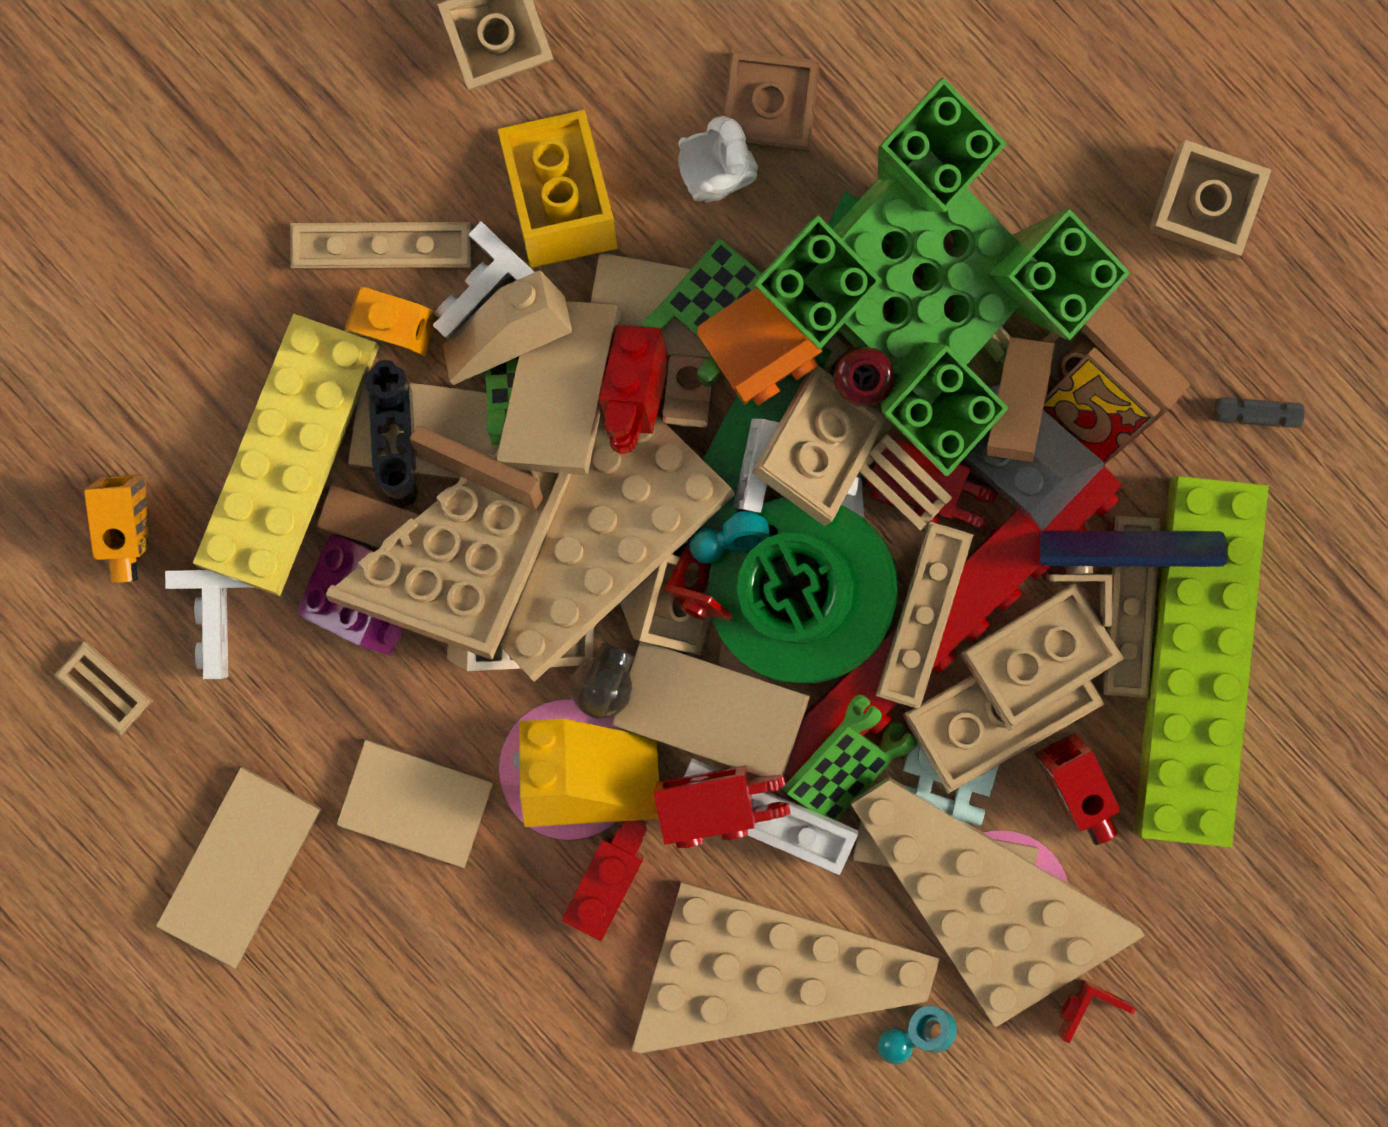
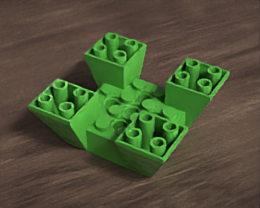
[752,78,1130,476]

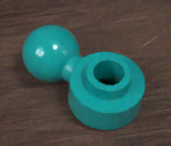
[689,511,770,564]
[878,1006,957,1065]

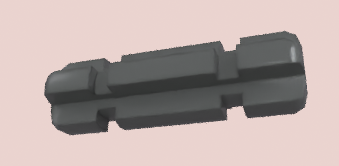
[1214,397,1305,428]

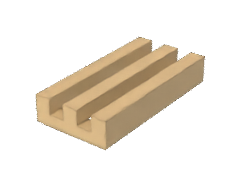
[859,434,952,531]
[54,641,153,735]

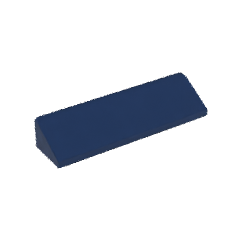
[1040,531,1227,567]

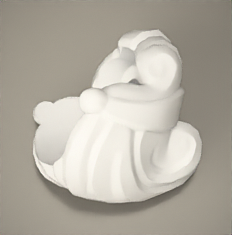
[678,116,758,203]

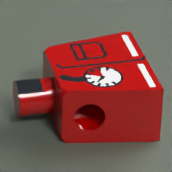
[1035,733,1120,845]

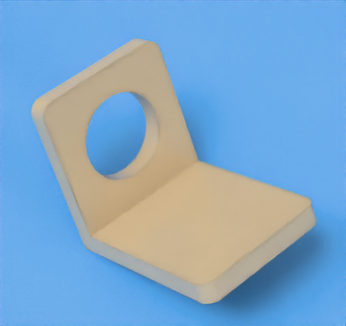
[662,353,711,427]
[1046,566,1112,627]

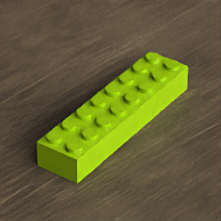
[1133,476,1269,848]

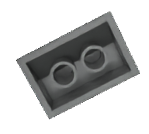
[962,384,1105,531]

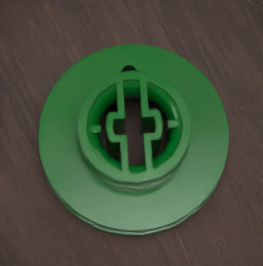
[708,497,898,683]

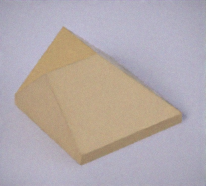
[437,0,554,91]
[620,554,711,655]

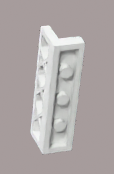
[684,758,858,875]

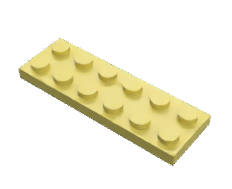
[193,314,379,596]

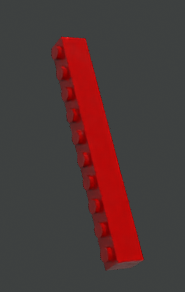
[783,466,1123,787]

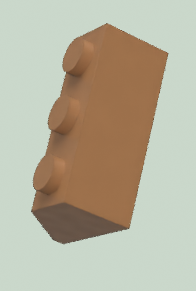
[1041,300,1190,457]

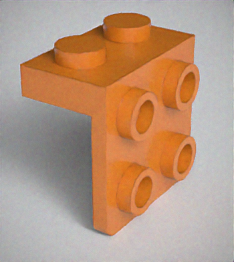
[697,288,822,406]

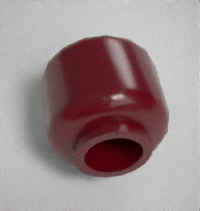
[833,346,895,407]

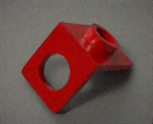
[664,546,734,622]
[1058,980,1136,1043]

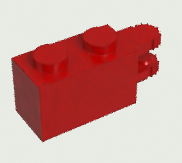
[599,325,669,455]
[864,436,998,529]
[653,765,791,848]
[561,820,647,941]

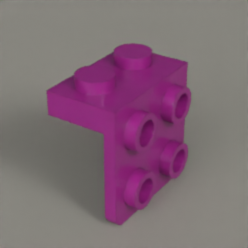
[297,534,403,656]

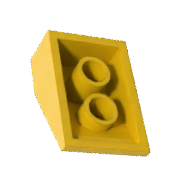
[498,110,618,268]
[519,718,659,827]

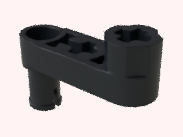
[365,360,418,507]

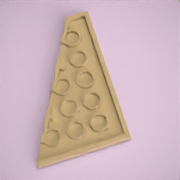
[500,409,735,682]
[326,449,572,660]
[850,777,1145,1028]
[632,881,940,1053]

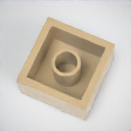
[1147,140,1271,261]

